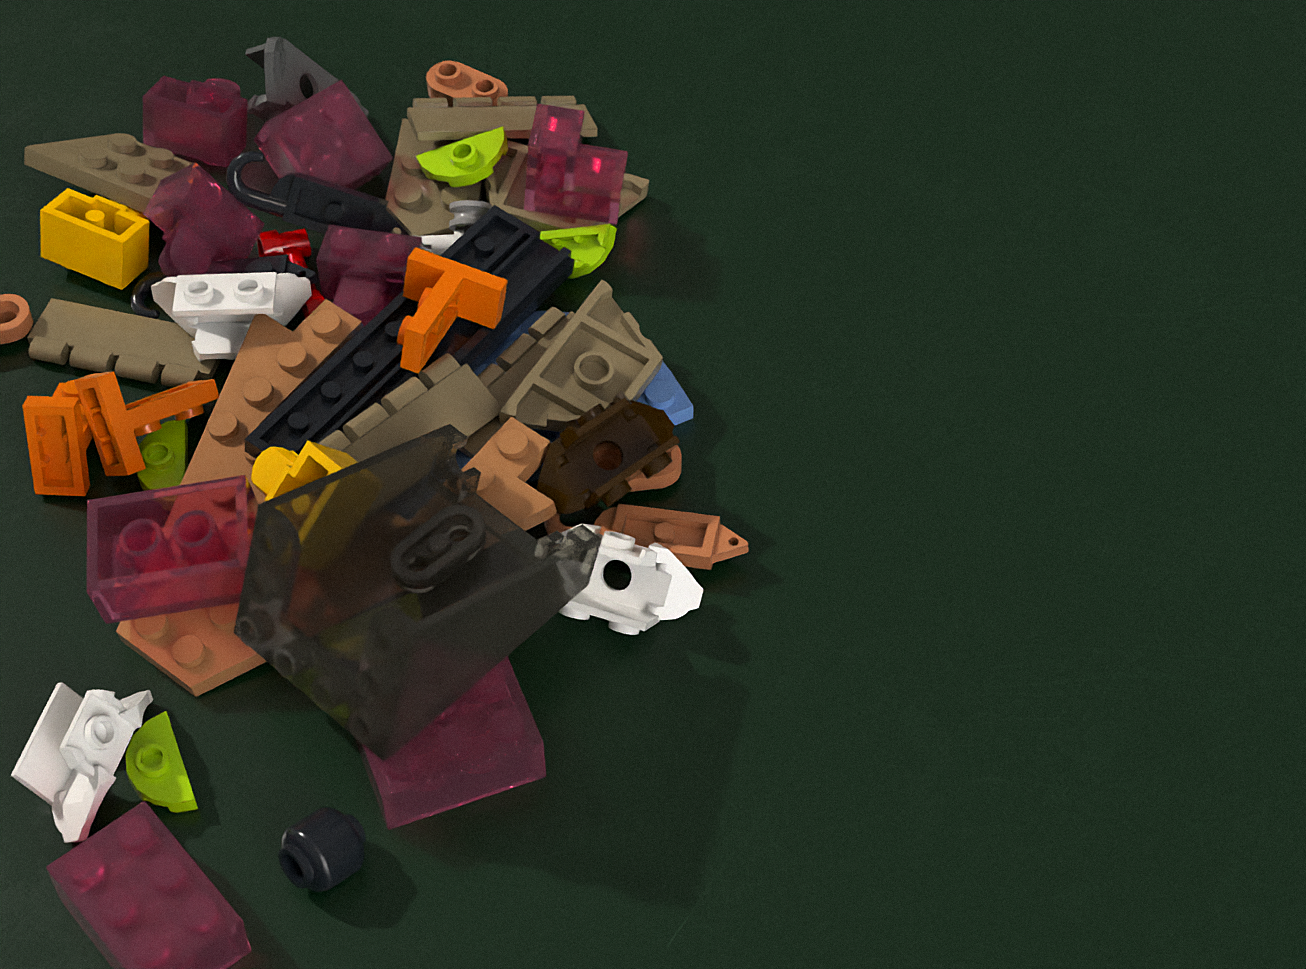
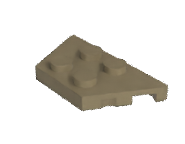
[376,119,484,260]
[24,133,192,223]
[483,140,649,232]
[499,279,663,432]

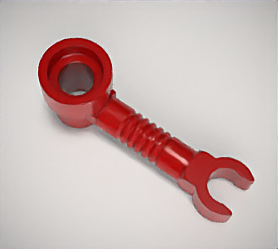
[256,228,325,319]

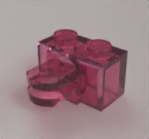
[143,76,248,168]
[143,162,264,277]
[316,225,423,327]

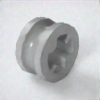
[449,200,492,233]

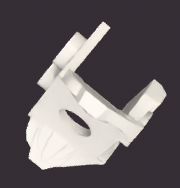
[151,272,312,362]
[539,524,703,635]
[11,682,153,843]

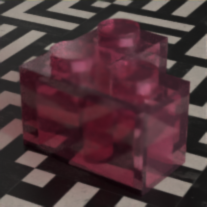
[524,103,628,224]

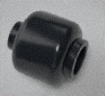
[278,806,366,893]

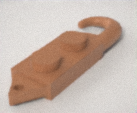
[544,504,749,570]

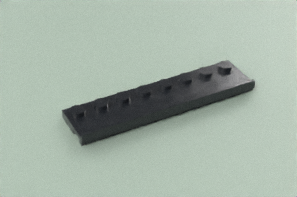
[244,205,575,459]

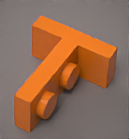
[397,247,508,374]
[74,371,219,476]
[22,380,93,496]

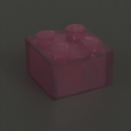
[254,80,393,190]

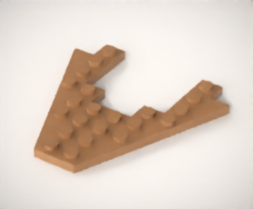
[116,299,557,697]

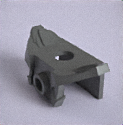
[245,36,368,143]

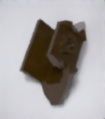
[537,391,680,514]

